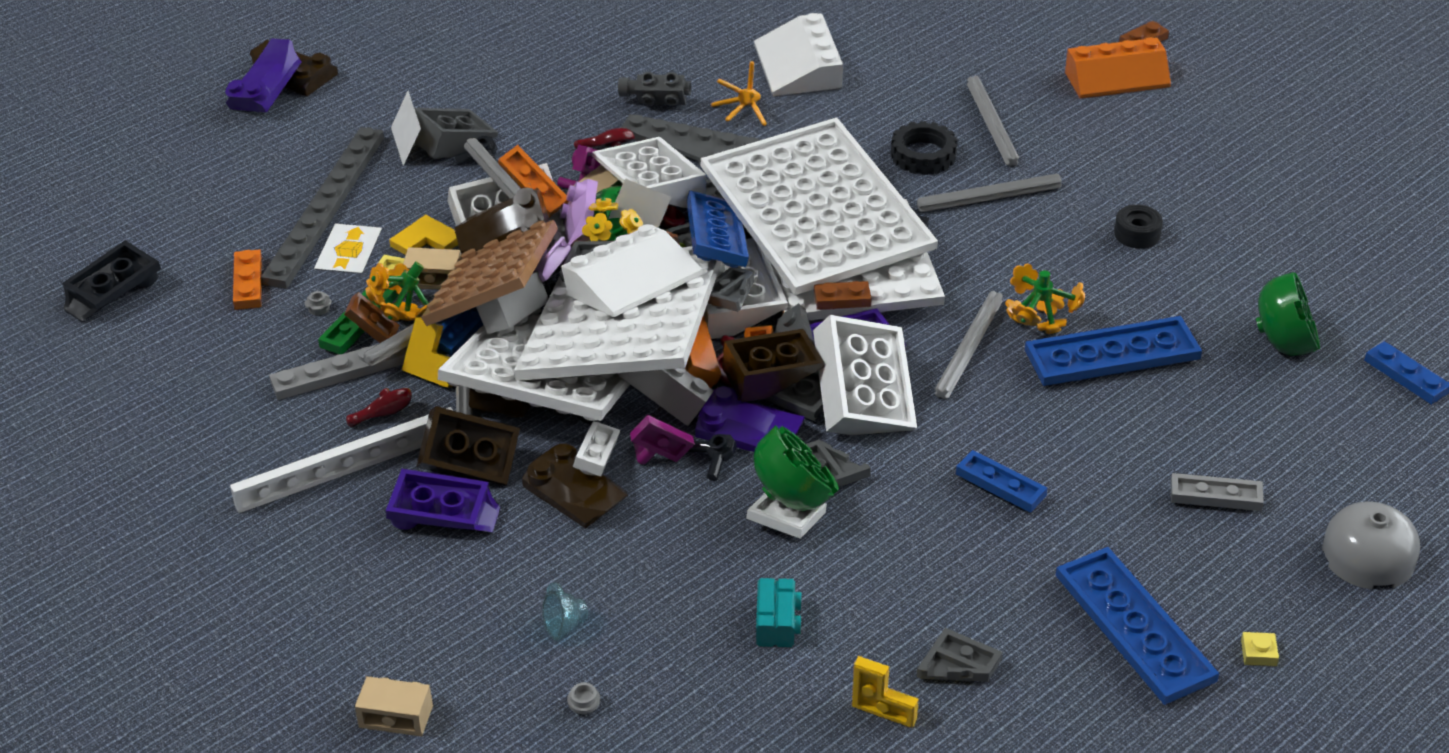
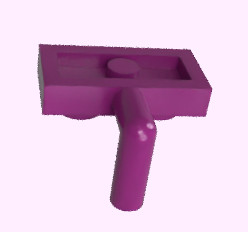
[557,145,601,189]
[630,415,695,465]

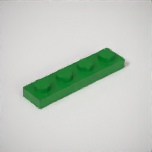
[318,289,399,355]

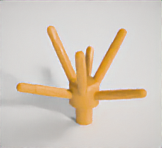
[711,61,767,126]

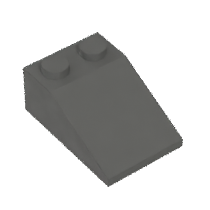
[414,108,498,159]

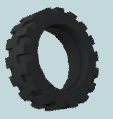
[891,121,957,175]

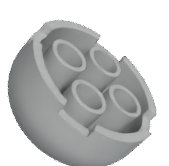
[1322,501,1420,589]

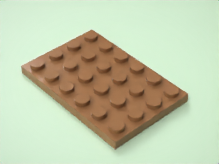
[422,220,558,326]

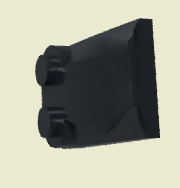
[62,240,161,322]

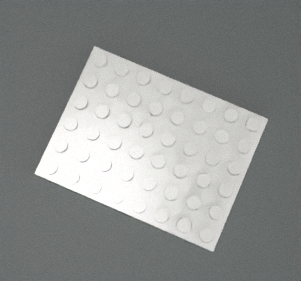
[701,118,938,295]
[514,255,721,381]

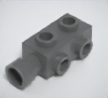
[618,72,691,106]

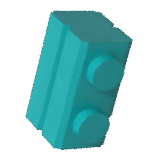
[756,578,801,647]

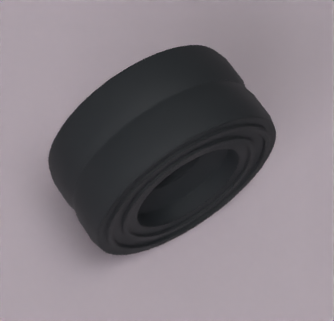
[1114,204,1163,249]

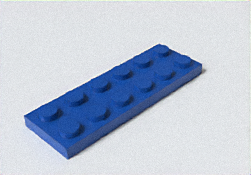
[687,190,749,268]
[1025,316,1202,386]
[1055,547,1220,705]

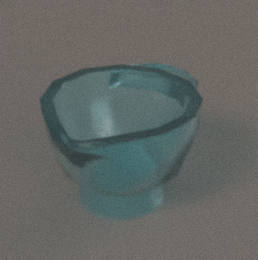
[542,582,588,641]

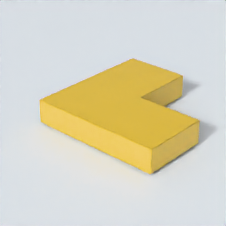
[389,215,458,255]
[402,317,453,388]
[852,656,919,728]

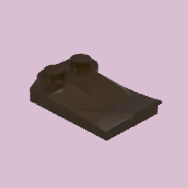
[250,40,338,97]
[454,187,550,254]
[522,443,628,529]

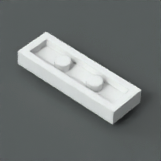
[573,421,620,476]

